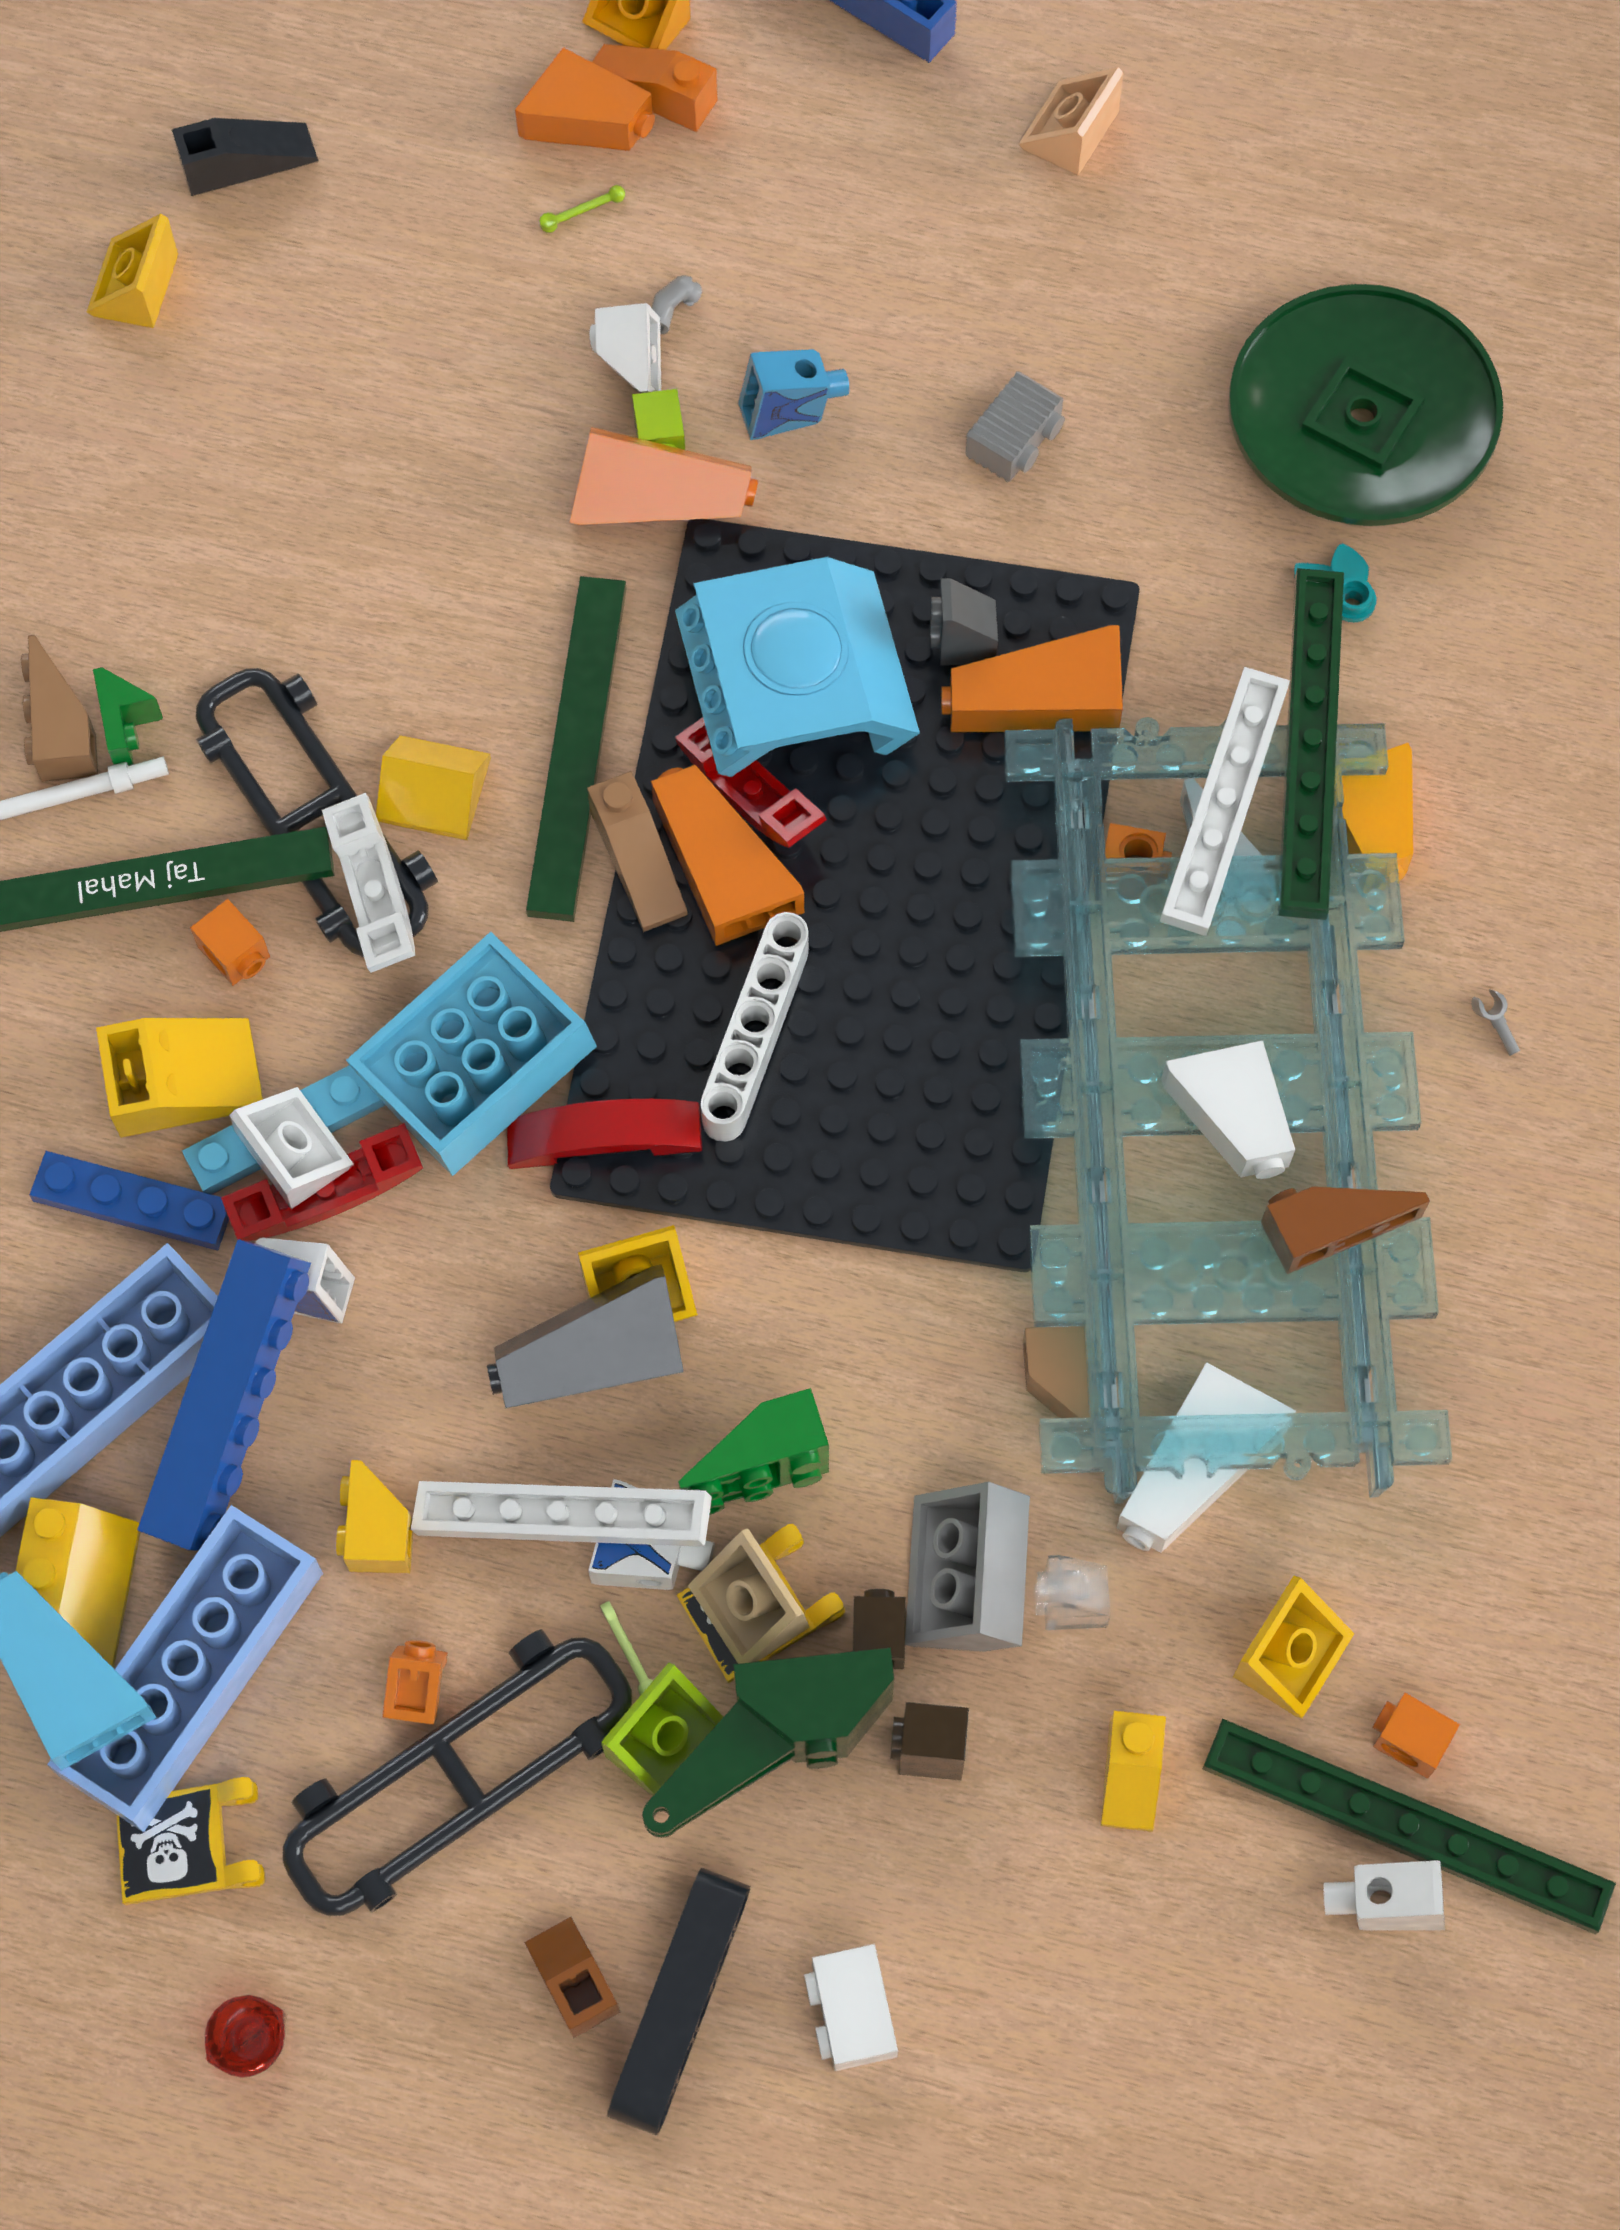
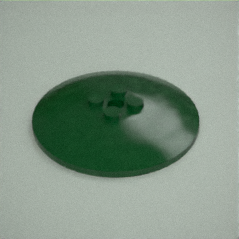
[1228,284,1503,526]

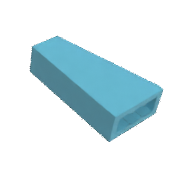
[0,1571,156,1770]

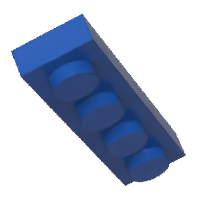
[29,1151,229,1251]

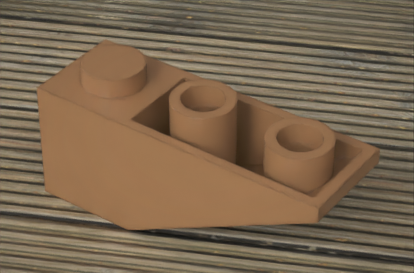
[21,635,98,782]

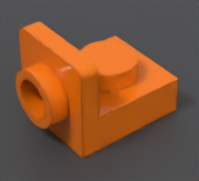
[382,1640,448,1725]

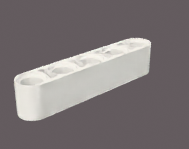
[701,912,809,1142]

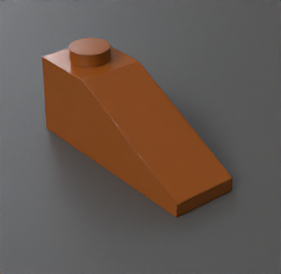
[1261,1186,1430,1274]

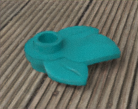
[1294,543,1377,623]

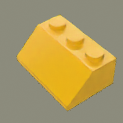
[15,1497,140,1668]

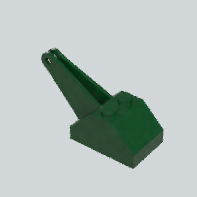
[642,1648,894,1838]

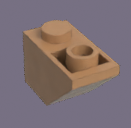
[1023,1324,1101,1436]

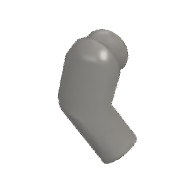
[652,275,702,334]

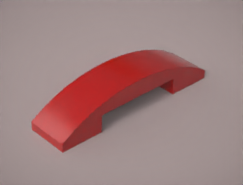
[675,717,826,848]
[507,1099,702,1169]
[221,1123,423,1242]

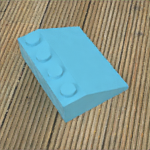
[346,932,597,1176]

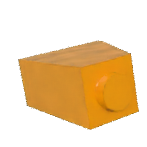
[1333,742,1414,890]

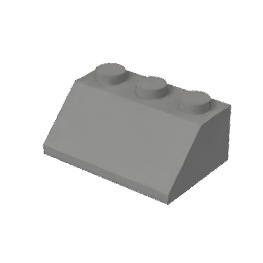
[905,1482,1030,1652]

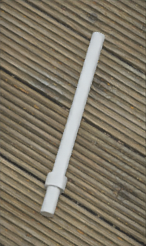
[0,756,169,820]

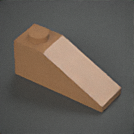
[587,771,688,932]

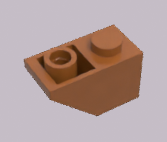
[524,1917,621,2038]

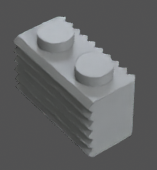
[966,371,1065,482]

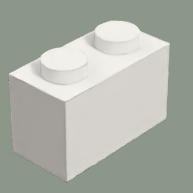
[804,1944,898,2071]

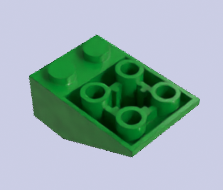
[678,1388,829,1515]

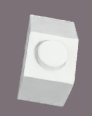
[589,303,661,393]

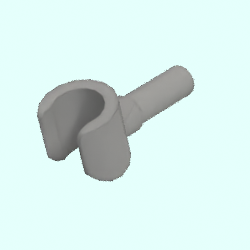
[1471,989,1520,1056]

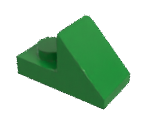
[93,667,163,766]

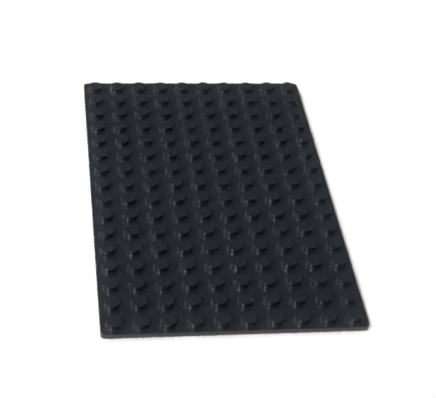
[550,519,1140,1273]

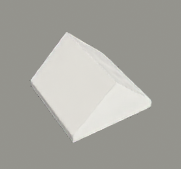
[229,1087,354,1209]

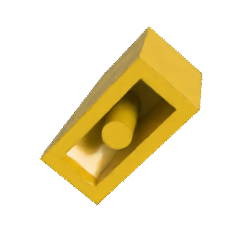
[1101,1711,1166,1832]

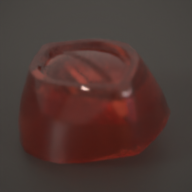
[205,1995,288,2078]

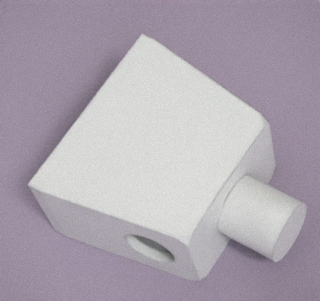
[1324,1861,1445,1930]

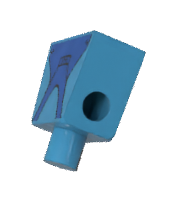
[738,349,849,440]

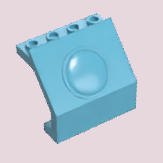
[675,557,920,777]

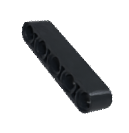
[607,1868,751,2136]

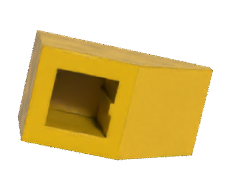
[336,1460,413,1573]

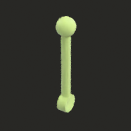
[600,1601,653,1695]

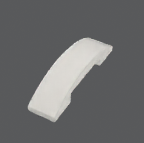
[322,793,415,973]

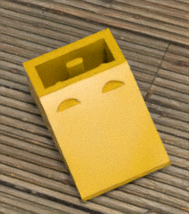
[96,1018,263,1138]

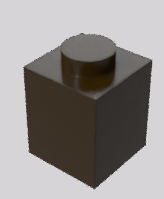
[853,1589,905,1669]

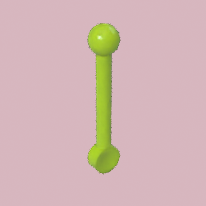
[540,185,625,233]

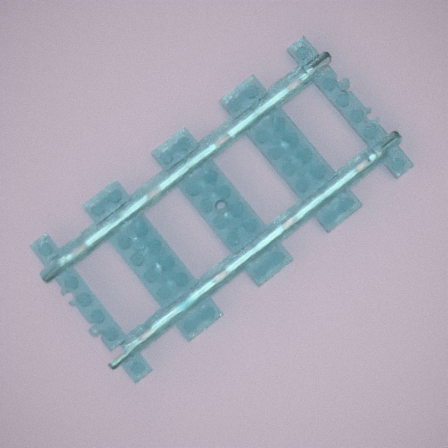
[1004,717,1452,1504]

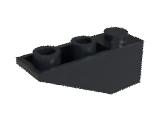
[172,118,318,196]

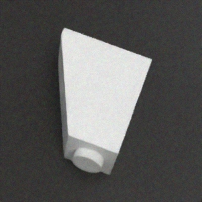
[1161,1040,1295,1179]

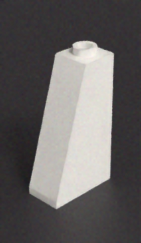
[1117,1362,1296,1553]

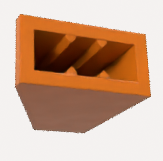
[515,47,655,151]

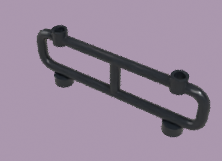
[196,668,438,957]
[282,1629,632,1916]

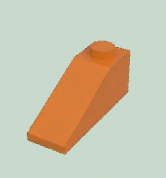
[592,44,718,132]

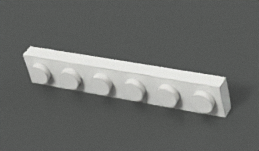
[1160,667,1290,936]
[411,1481,712,1547]

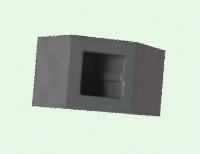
[930,578,998,666]

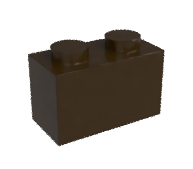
[890,1702,969,1780]

